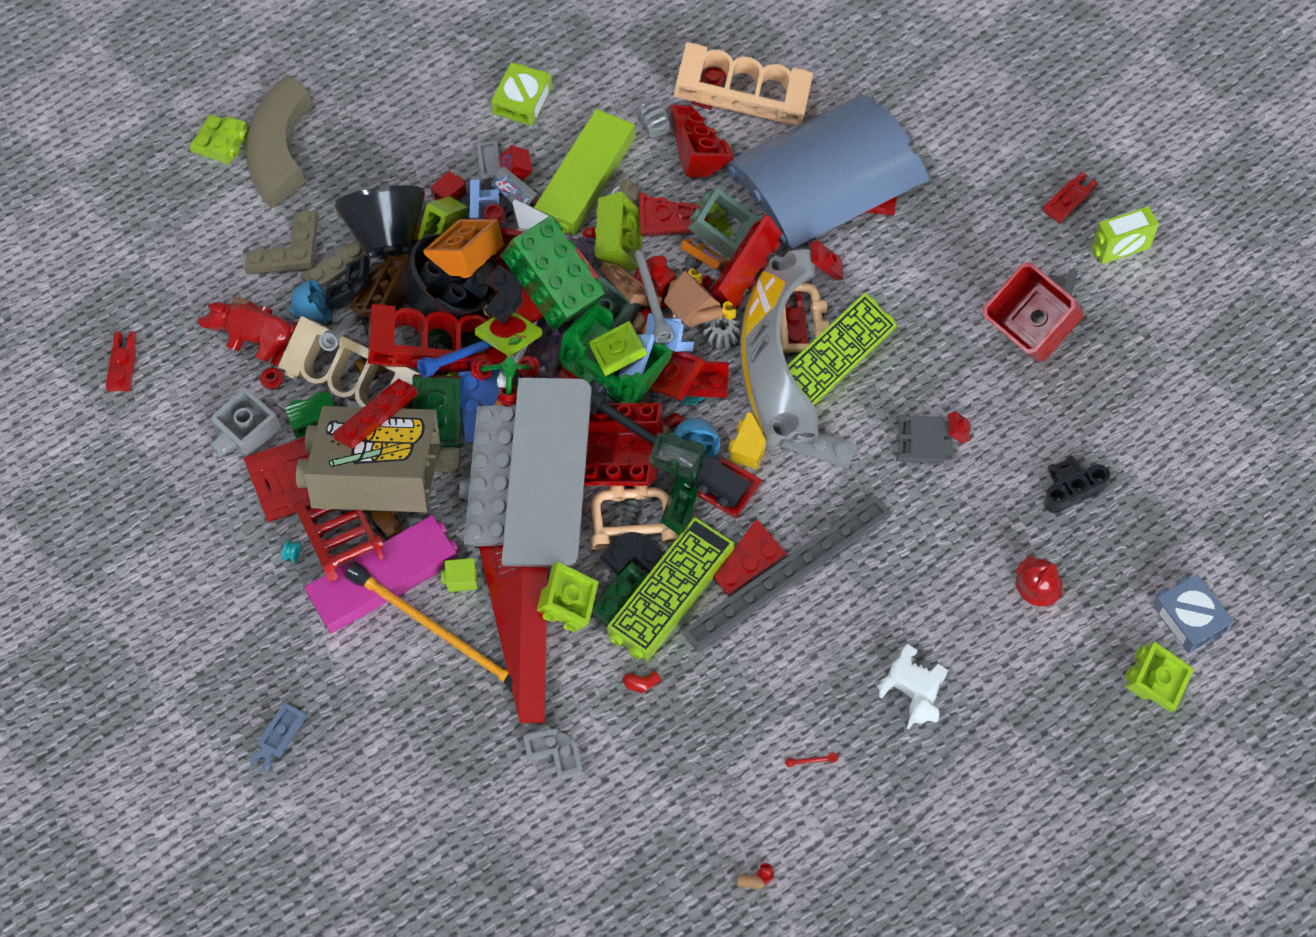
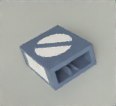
[1153,574,1234,654]

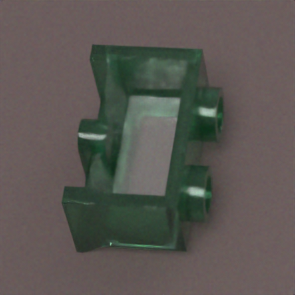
[649,432,705,481]

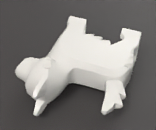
[877,644,948,729]

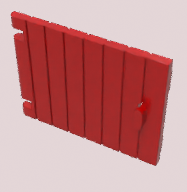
[243,437,311,523]

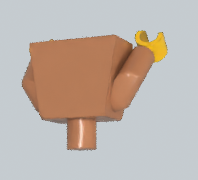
[664,268,736,327]

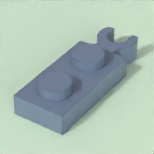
[250,703,307,772]

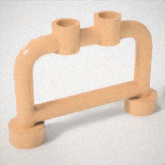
[780,283,829,353]
[590,486,680,550]

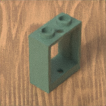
[688,187,760,259]

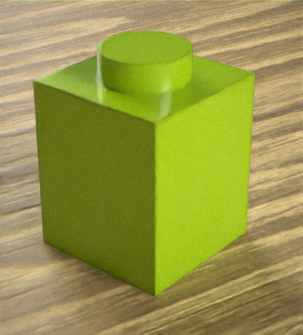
[441,558,478,592]

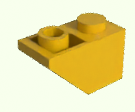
[728,412,766,470]

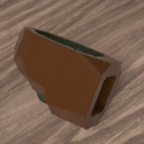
[369,510,403,541]

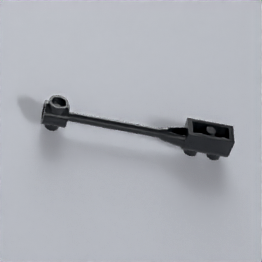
[589,379,750,509]

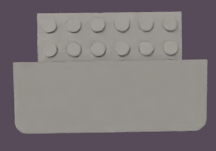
[464,378,592,567]

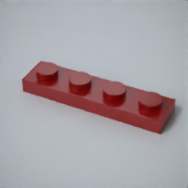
[333,378,417,449]

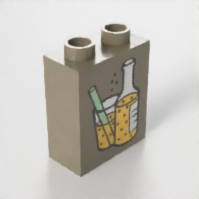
[296,406,441,512]

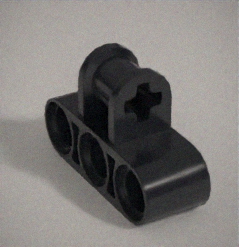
[1044,455,1110,513]

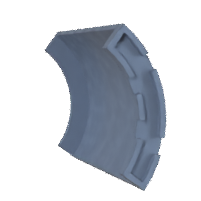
[727,95,929,249]

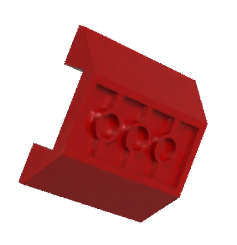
[584,403,663,486]

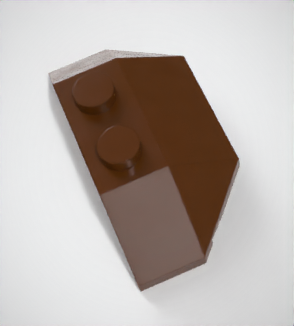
[349,254,410,318]

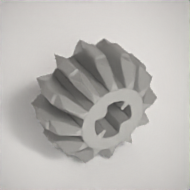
[638,99,670,138]
[703,316,741,350]

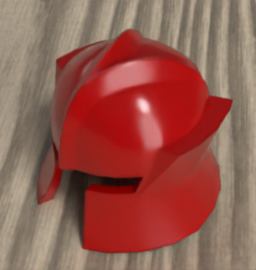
[1016,556,1063,607]

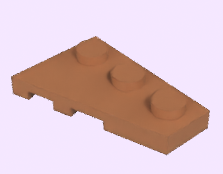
[600,262,663,307]

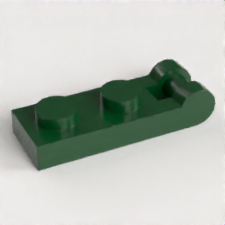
[660,472,698,535]
[592,560,647,626]

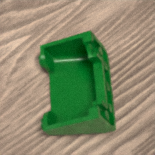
[559,302,673,403]

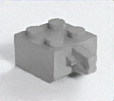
[211,387,281,457]

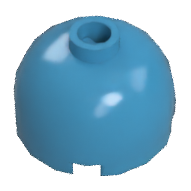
[290,279,333,324]
[672,418,720,460]

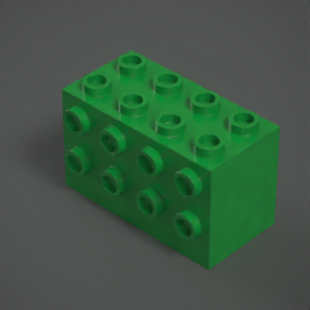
[501,216,604,332]

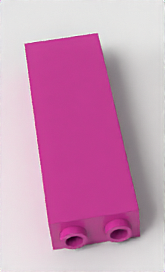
[304,515,459,634]

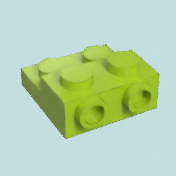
[189,114,248,165]
[537,562,599,631]
[1124,642,1194,712]

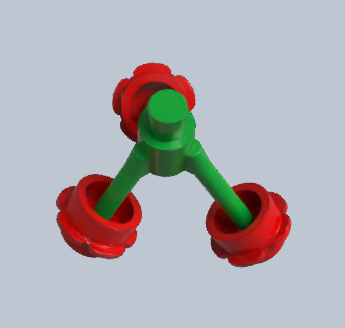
[471,356,540,407]

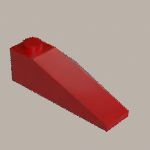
[670,104,734,178]

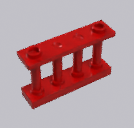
[294,501,384,583]

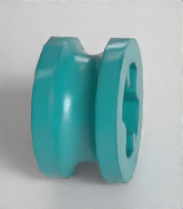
[282,539,301,563]

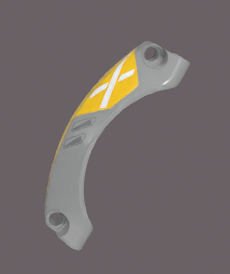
[740,249,818,447]

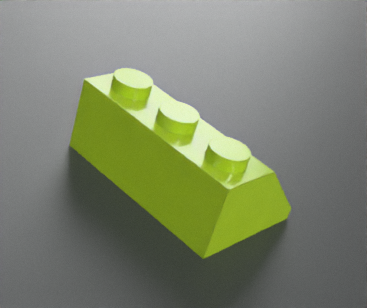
[594,191,643,271]

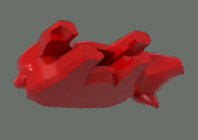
[198,301,296,366]

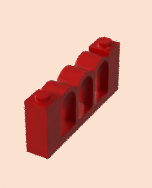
[367,304,507,373]

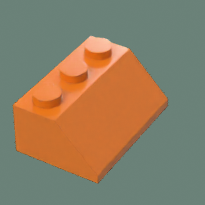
[423,219,504,278]

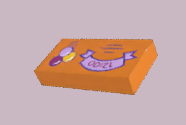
[680,238,729,270]

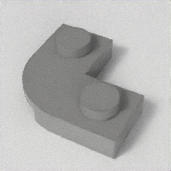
[523,729,584,780]

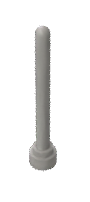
[635,250,674,344]
[319,313,364,351]

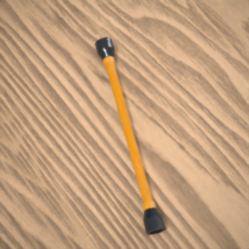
[345,562,513,693]

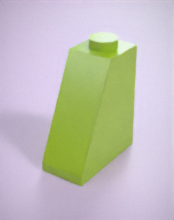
[418,196,468,240]

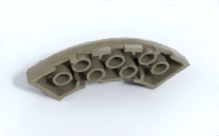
[246,75,313,209]

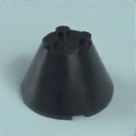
[335,185,425,259]
[406,233,493,317]

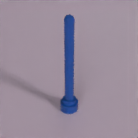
[417,340,493,378]

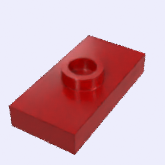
[810,240,843,281]

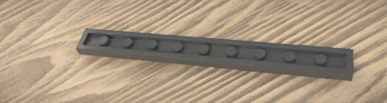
[683,496,891,652]

